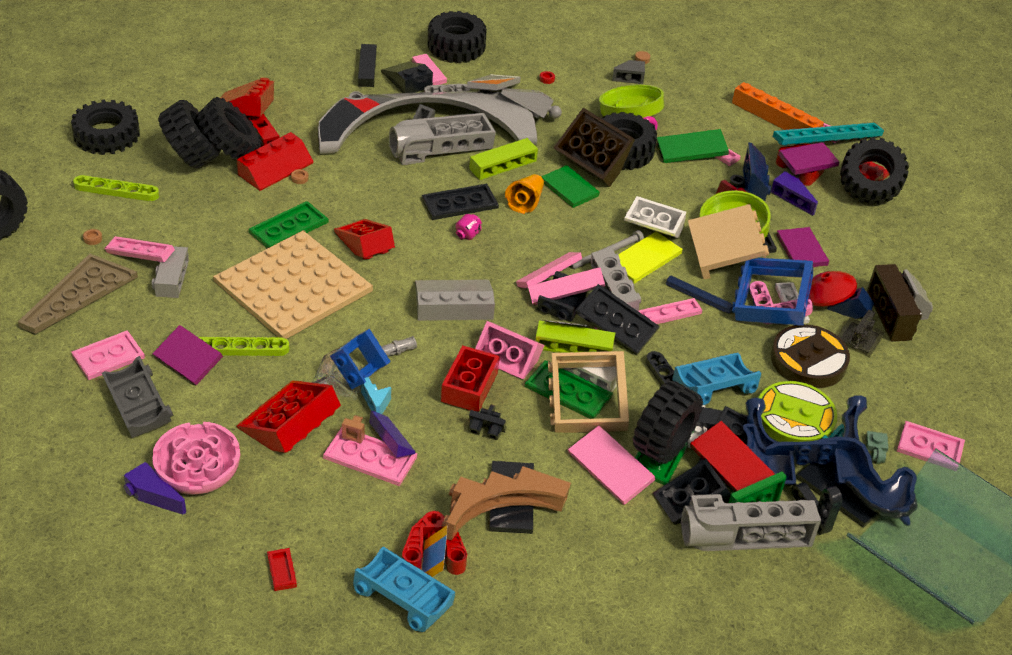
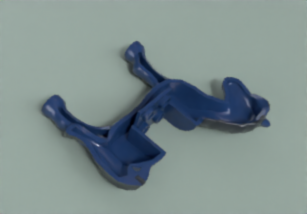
[743,395,918,526]

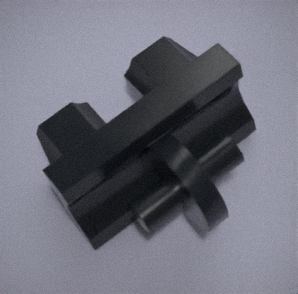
[469,404,507,440]

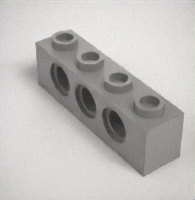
[591,248,641,311]

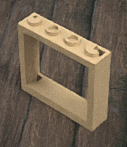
[548,351,629,433]

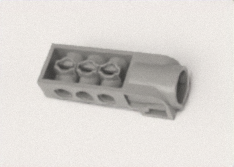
[389,113,496,165]
[681,494,821,551]

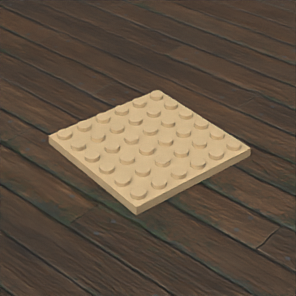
[213,231,373,339]

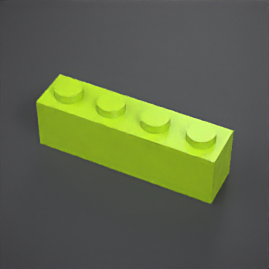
[469,138,538,180]
[535,320,615,353]

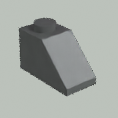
[612,60,645,84]

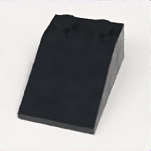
[381,61,433,93]
[653,459,731,525]

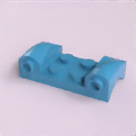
[673,352,761,405]
[353,547,455,632]

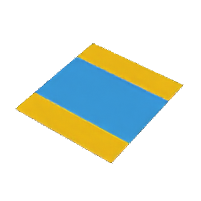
[422,525,448,577]

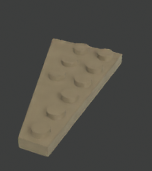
[18,254,138,334]

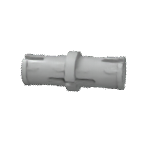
[381,336,417,356]

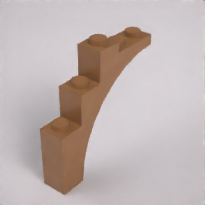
[442,466,571,540]

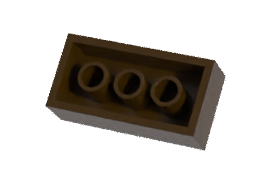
[867,264,922,342]

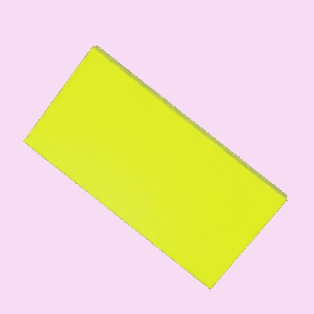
[618,231,683,284]

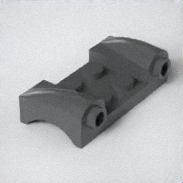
[102,356,174,438]

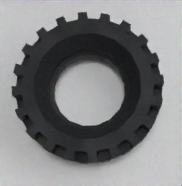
[197,97,262,160]
[71,99,140,155]

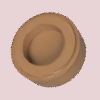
[635,51,651,64]
[291,169,309,184]
[83,229,102,245]

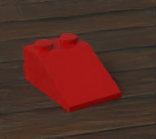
[334,219,395,259]

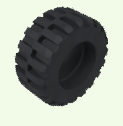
[427,11,487,63]
[158,100,221,168]
[601,112,657,170]
[840,137,909,205]
[0,170,28,240]
[633,381,703,464]

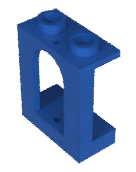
[330,328,391,389]

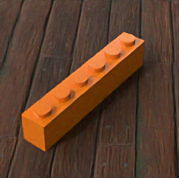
[732,82,824,144]

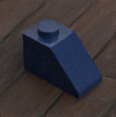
[827,287,874,319]

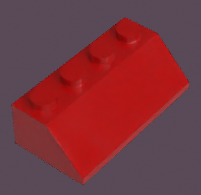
[237,132,314,191]

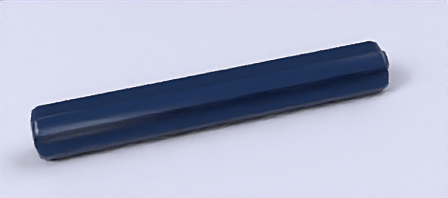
[666,275,733,314]

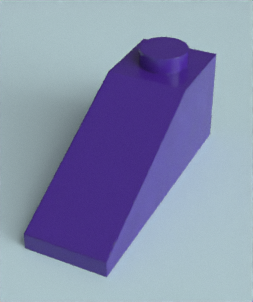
[771,171,818,216]
[124,462,186,515]

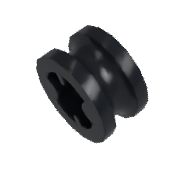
[729,175,745,189]

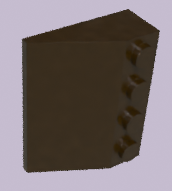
[553,108,635,187]

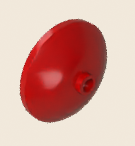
[809,271,857,306]

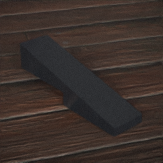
[358,44,377,87]

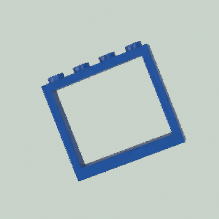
[732,258,813,325]

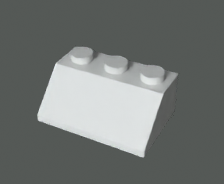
[624,196,686,238]

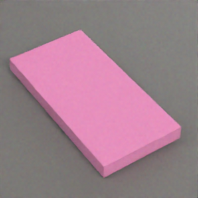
[568,426,655,505]
[323,427,417,486]

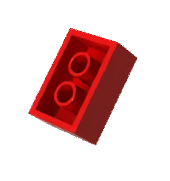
[441,345,500,412]

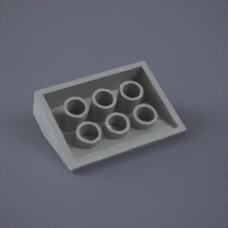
[415,280,495,321]

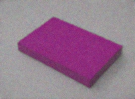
[779,142,839,175]
[776,227,829,267]
[153,325,223,385]

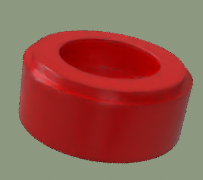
[539,71,555,84]

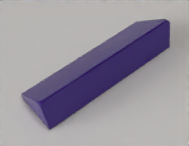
[369,411,415,458]

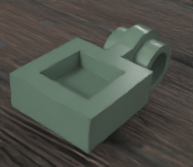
[866,431,889,464]

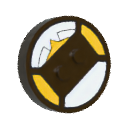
[771,324,850,388]

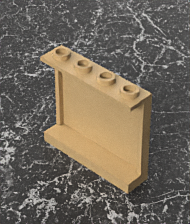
[688,204,769,279]

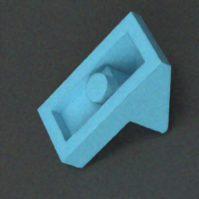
[361,377,391,414]

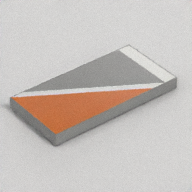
[467,74,521,91]

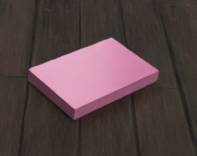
[72,330,145,380]
[897,421,965,471]

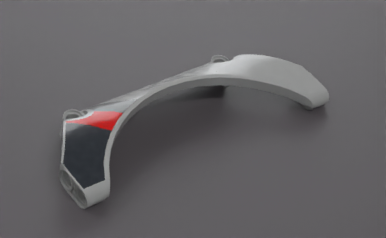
[318,89,537,154]

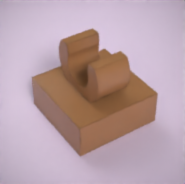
[342,415,365,443]

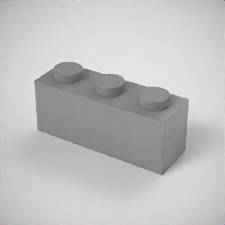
[152,246,189,298]

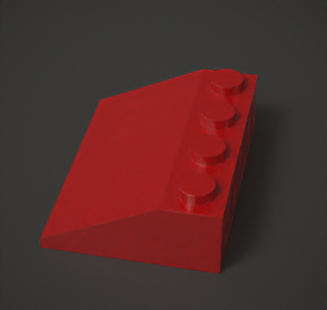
[220,78,274,117]
[236,380,341,453]

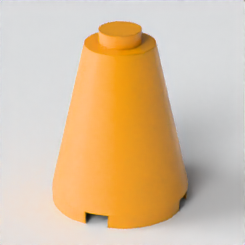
[505,174,544,214]

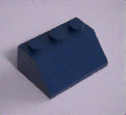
[743,142,771,201]

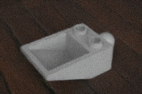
[501,88,562,119]

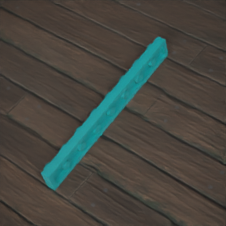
[772,123,884,146]

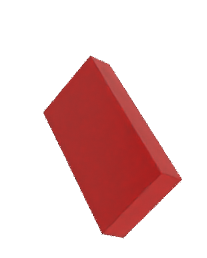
[267,548,297,591]

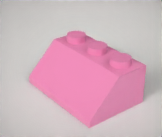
[475,321,544,380]

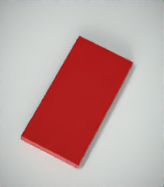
[690,421,775,492]

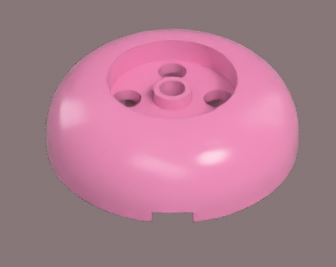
[153,422,240,495]

